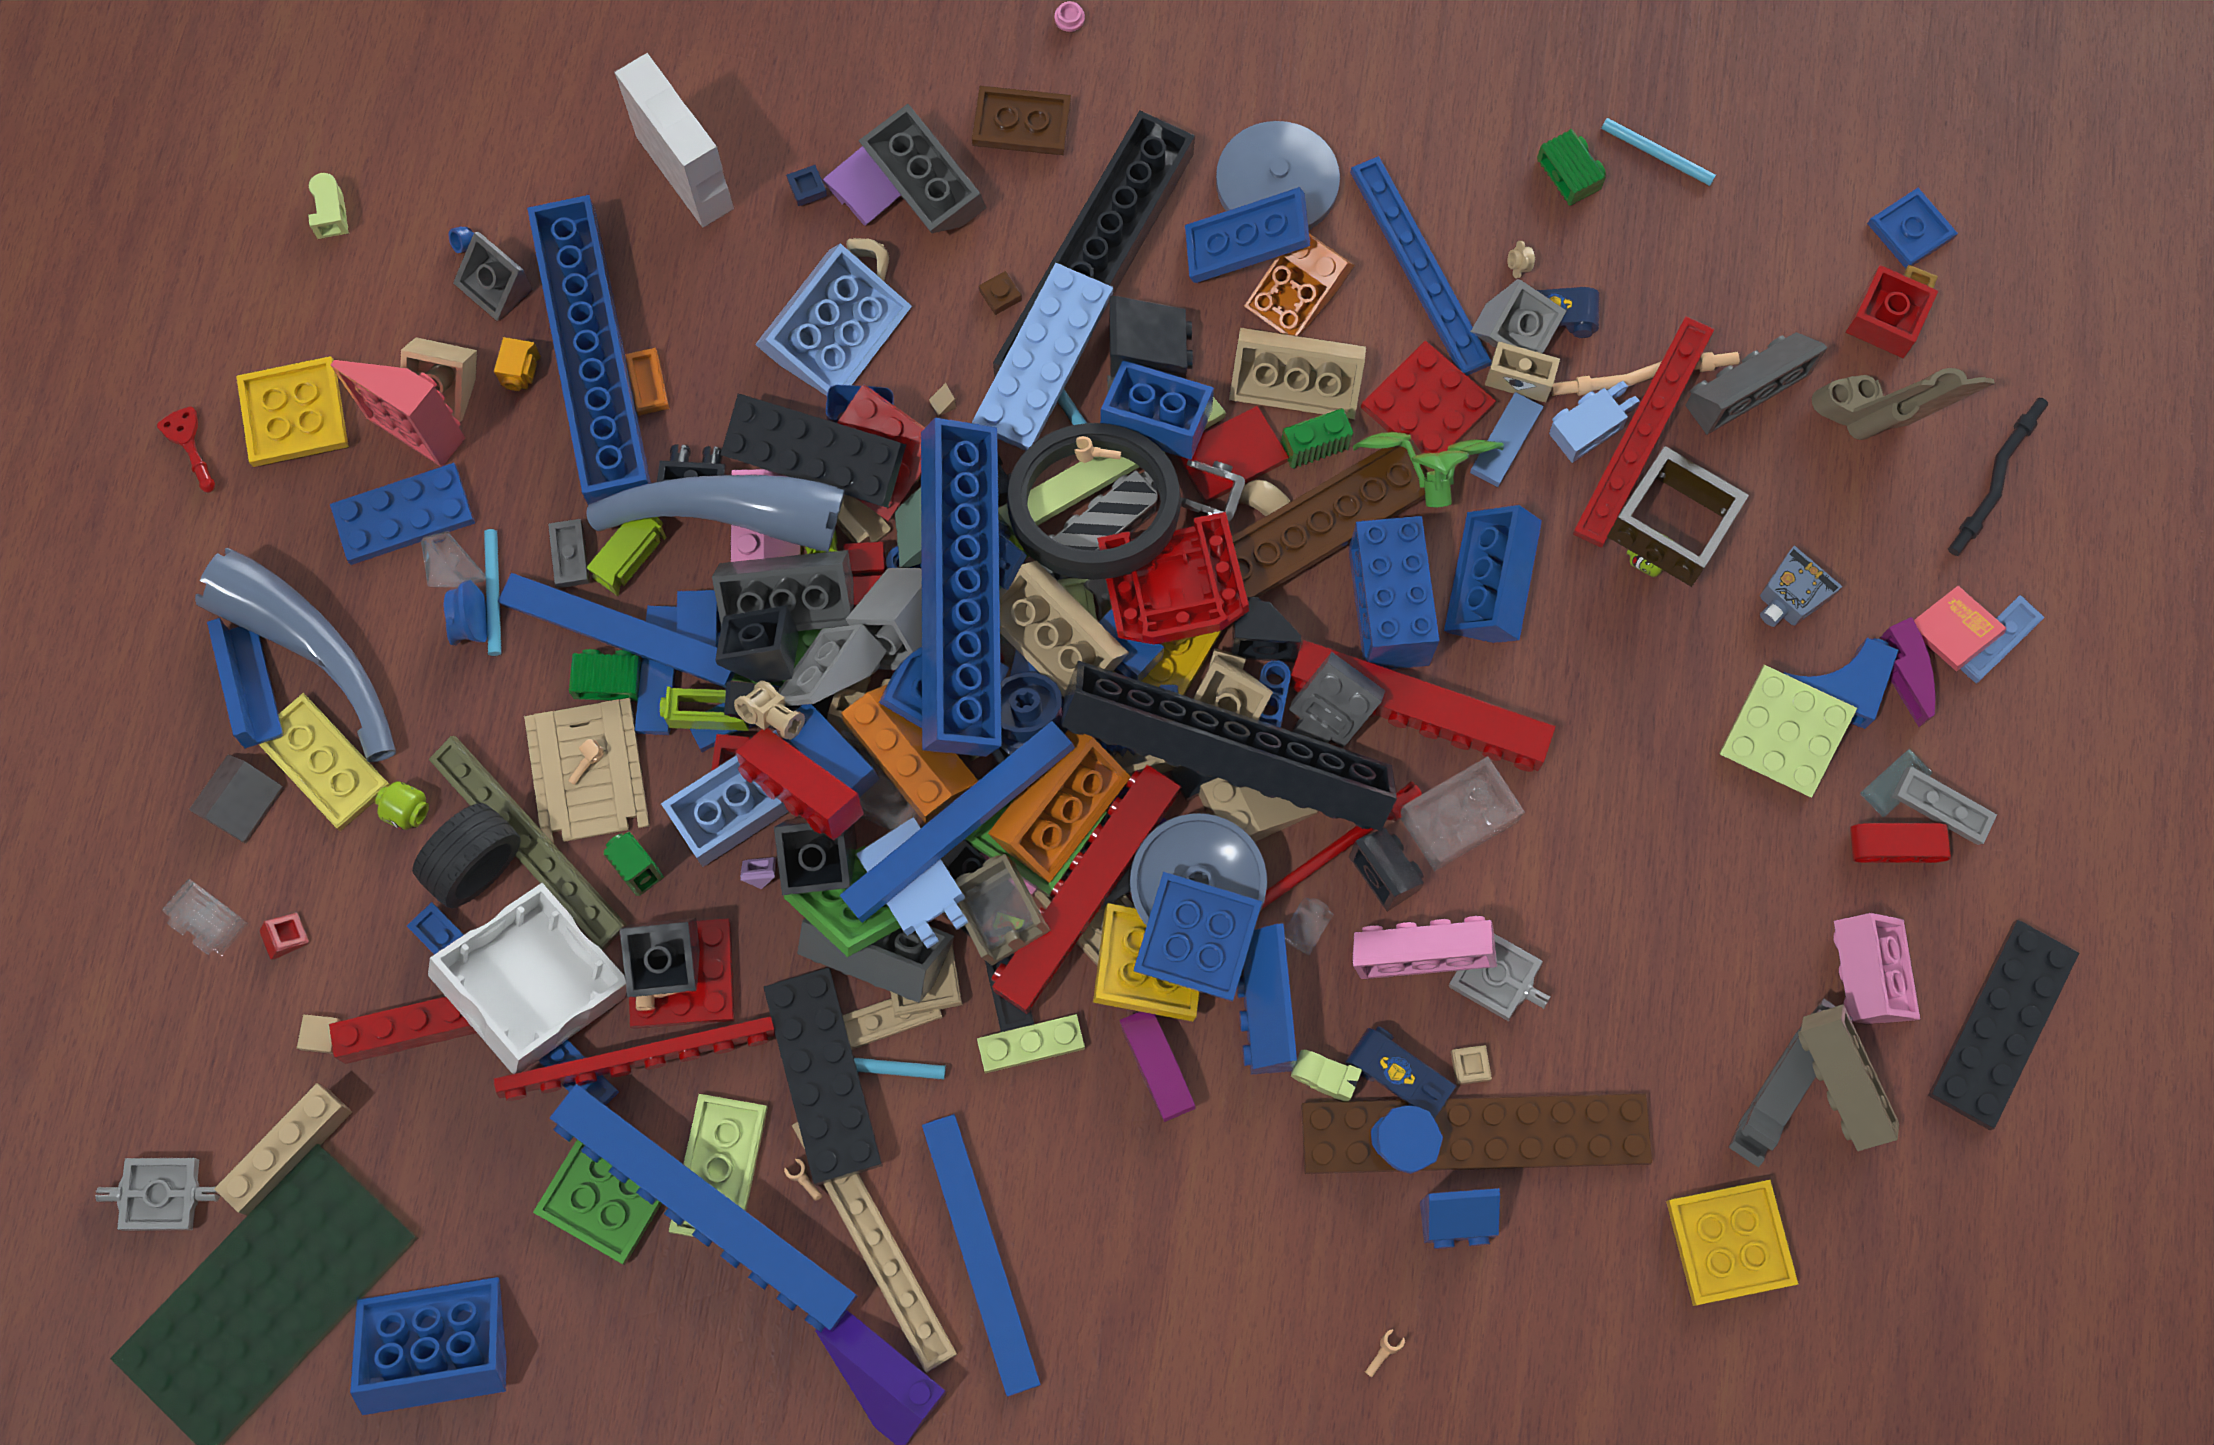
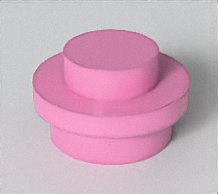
[1054,1,1085,32]

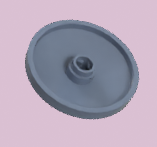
[1216,121,1340,230]
[1130,813,1267,926]

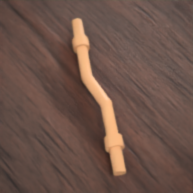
[1551,352,1740,396]

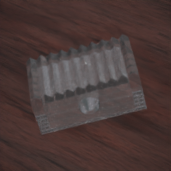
[162,879,249,955]

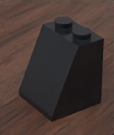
[1109,296,1193,381]
[774,818,857,895]

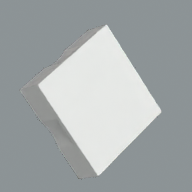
[615,53,734,228]
[428,883,627,1074]

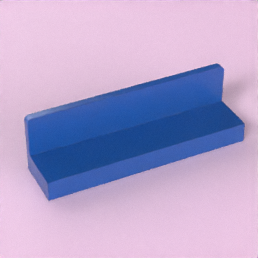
[207,618,283,749]

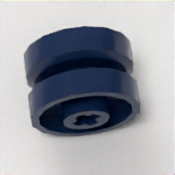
[1001,672,1067,755]

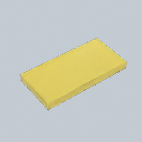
[259,693,390,831]

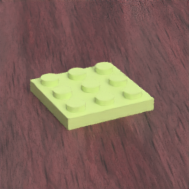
[1719,664,1857,798]

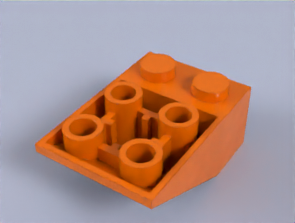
[1244,233,1355,336]

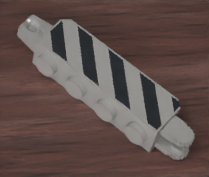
[1040,470,1159,581]

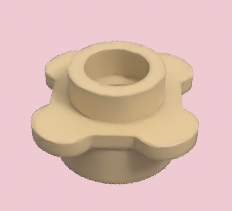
[1507,241,1535,278]

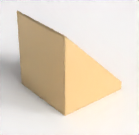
[929,383,956,417]

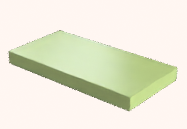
[669,1094,768,1237]

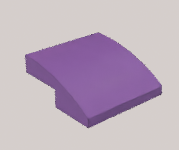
[822,147,901,226]

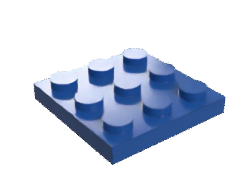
[1133,872,1262,1002]

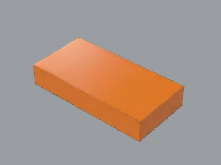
[625,348,670,416]

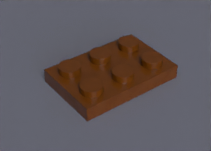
[972,85,1071,155]

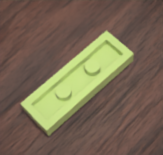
[977,1014,1085,1074]

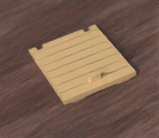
[524,698,650,844]

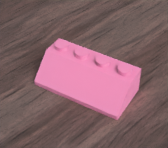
[1353,916,1497,979]

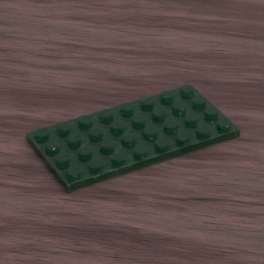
[110,1144,418,1445]

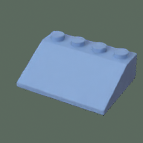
[755,243,912,396]

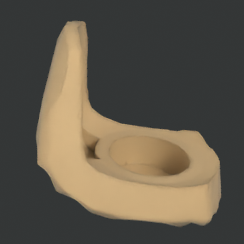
[846,238,889,281]
[1238,480,1290,516]

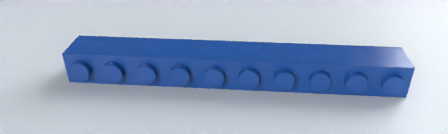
[549,1084,858,1332]

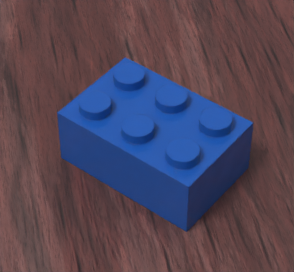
[1100,361,1214,459]

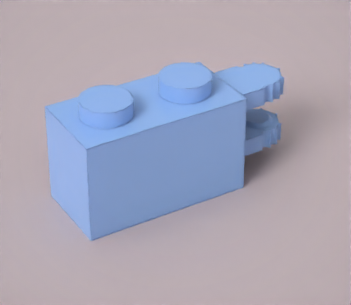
[1549,381,1640,463]

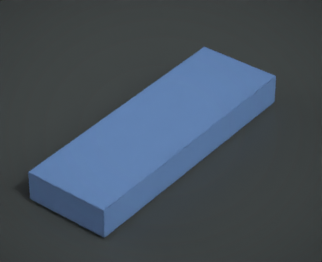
[1470,392,1543,487]
[1960,595,2045,684]

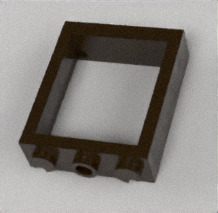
[1607,446,1749,587]

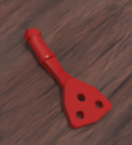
[157,406,215,493]

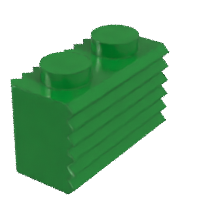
[1537,129,1606,206]
[1280,408,1353,469]
[569,649,642,702]
[604,832,664,896]

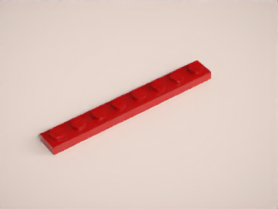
[1573,316,1714,548]
[493,1016,774,1101]

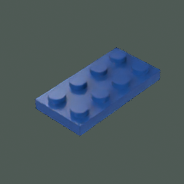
[1185,187,1310,283]
[330,463,475,565]

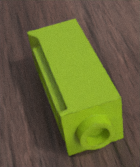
[587,517,667,596]
[660,686,749,731]

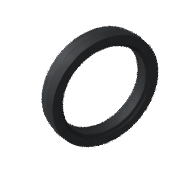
[1007,423,1181,580]

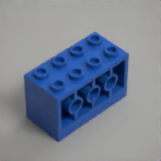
[1348,516,1439,669]

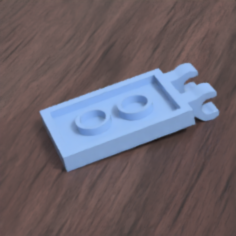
[856,817,968,949]

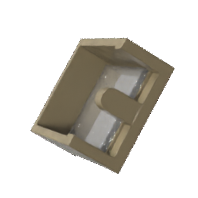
[955,854,1051,965]

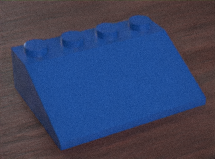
[350,1277,507,1415]

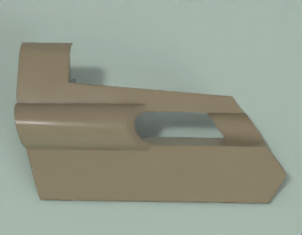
[1812,368,1995,440]

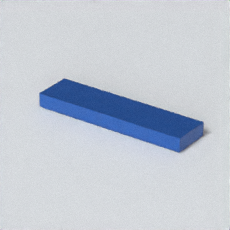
[635,606,677,735]

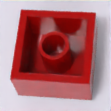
[1845,265,1938,359]

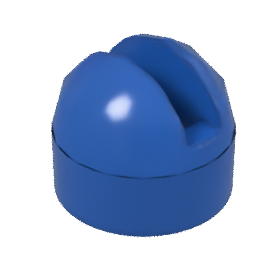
[449,226,474,253]

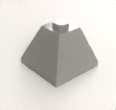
[1471,279,1566,354]

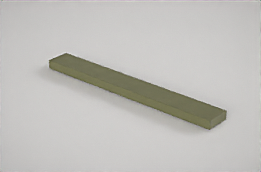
[429,736,627,950]

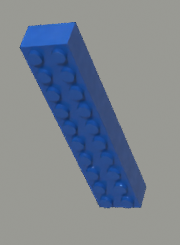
[527,195,651,505]
[921,418,1001,757]

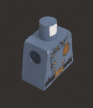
[1760,546,1842,627]

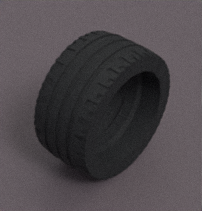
[412,803,521,908]

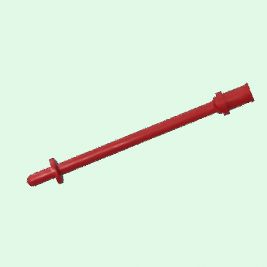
[1261,781,1423,910]

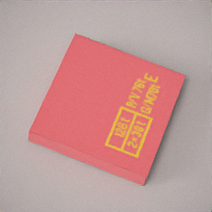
[1914,586,2006,672]

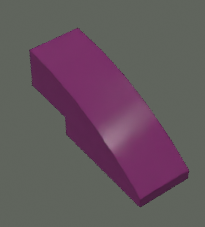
[1880,617,1935,727]
[1120,1012,1196,1122]

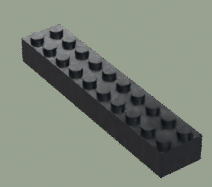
[993,110,1195,378]
[1062,660,1397,831]

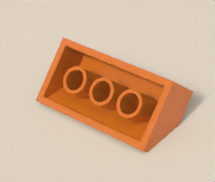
[841,684,978,824]
[988,730,1131,883]

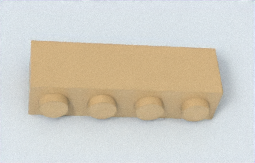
[214,1083,352,1217]

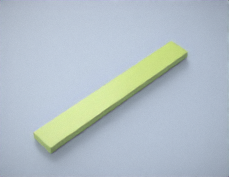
[998,397,1226,538]

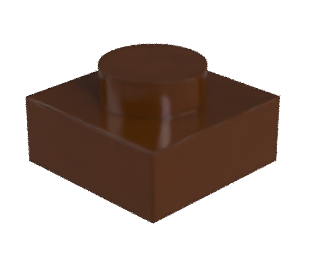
[979,271,1022,315]

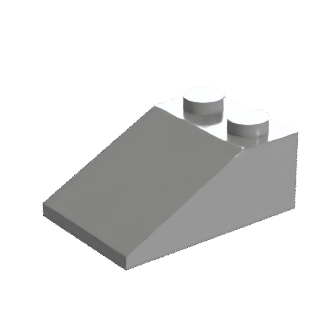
[778,624,887,706]

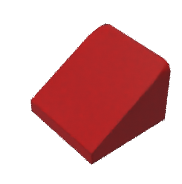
[260,913,309,960]

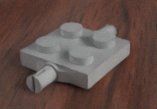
[1449,934,1551,1021]
[95,1158,220,1231]

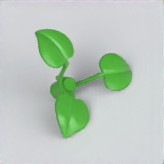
[1353,432,1504,507]

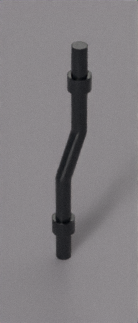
[1948,397,2048,556]

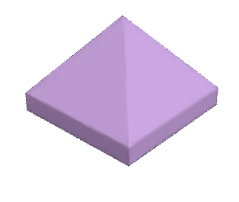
[740,857,777,889]

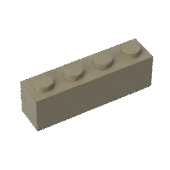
[1798,1004,1899,1151]

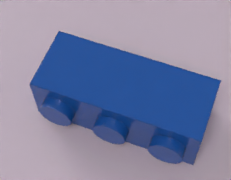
[783,704,879,798]

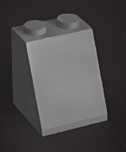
[846,568,922,670]

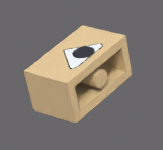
[1485,341,1560,403]

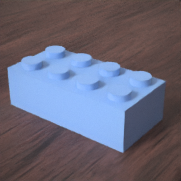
[661,730,789,867]

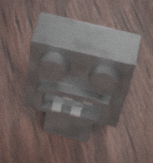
[1289,652,1385,748]

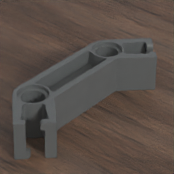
[1729,998,1853,1168]

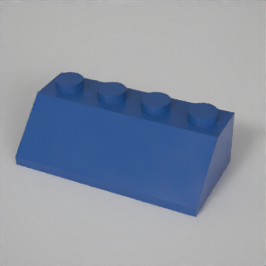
[1444,505,1542,643]
[1237,923,1297,1075]

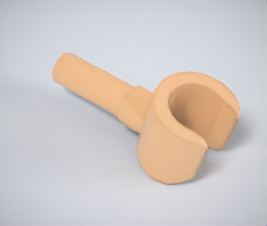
[1075,436,1121,463]
[568,739,604,785]
[636,992,679,1011]
[784,1159,822,1201]
[1365,1329,1405,1377]

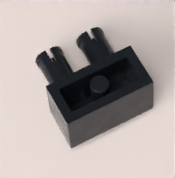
[657,444,726,482]

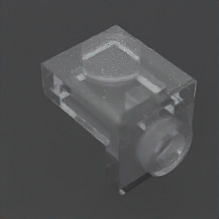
[1284,897,1334,956]

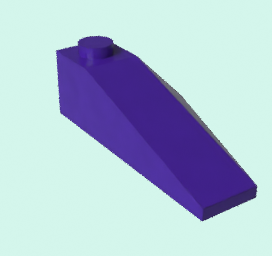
[815,1311,947,1445]

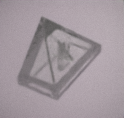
[421,531,486,587]

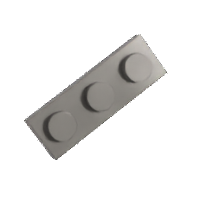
[1892,766,1997,845]

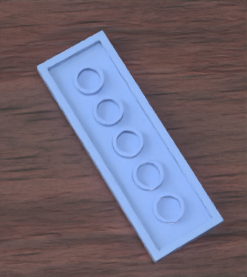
[972,263,1113,451]

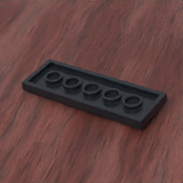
[720,393,907,508]
[1928,920,2080,1130]
[763,967,883,1186]

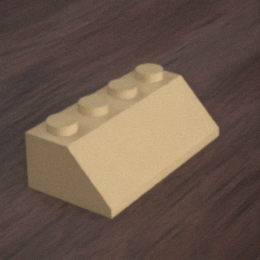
[1229,328,1366,419]
[999,561,1129,697]

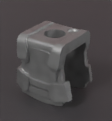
[1181,460,1245,521]

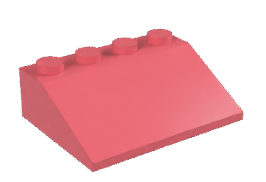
[331,360,465,467]

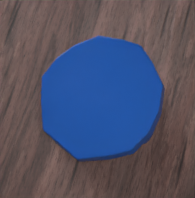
[444,580,488,646]
[1371,1106,1443,1174]

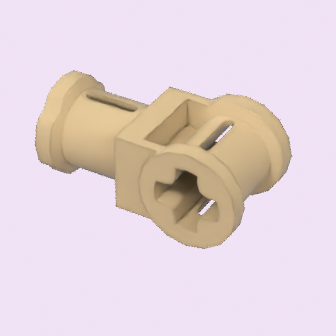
[734,681,805,740]

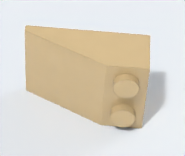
[1199,778,1318,842]

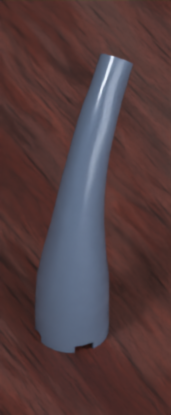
[586,475,845,552]
[195,548,396,762]

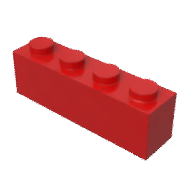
[735,728,864,840]
[329,997,477,1064]

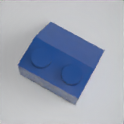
[1420,1188,1500,1249]

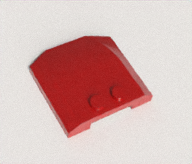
[1097,512,1249,645]

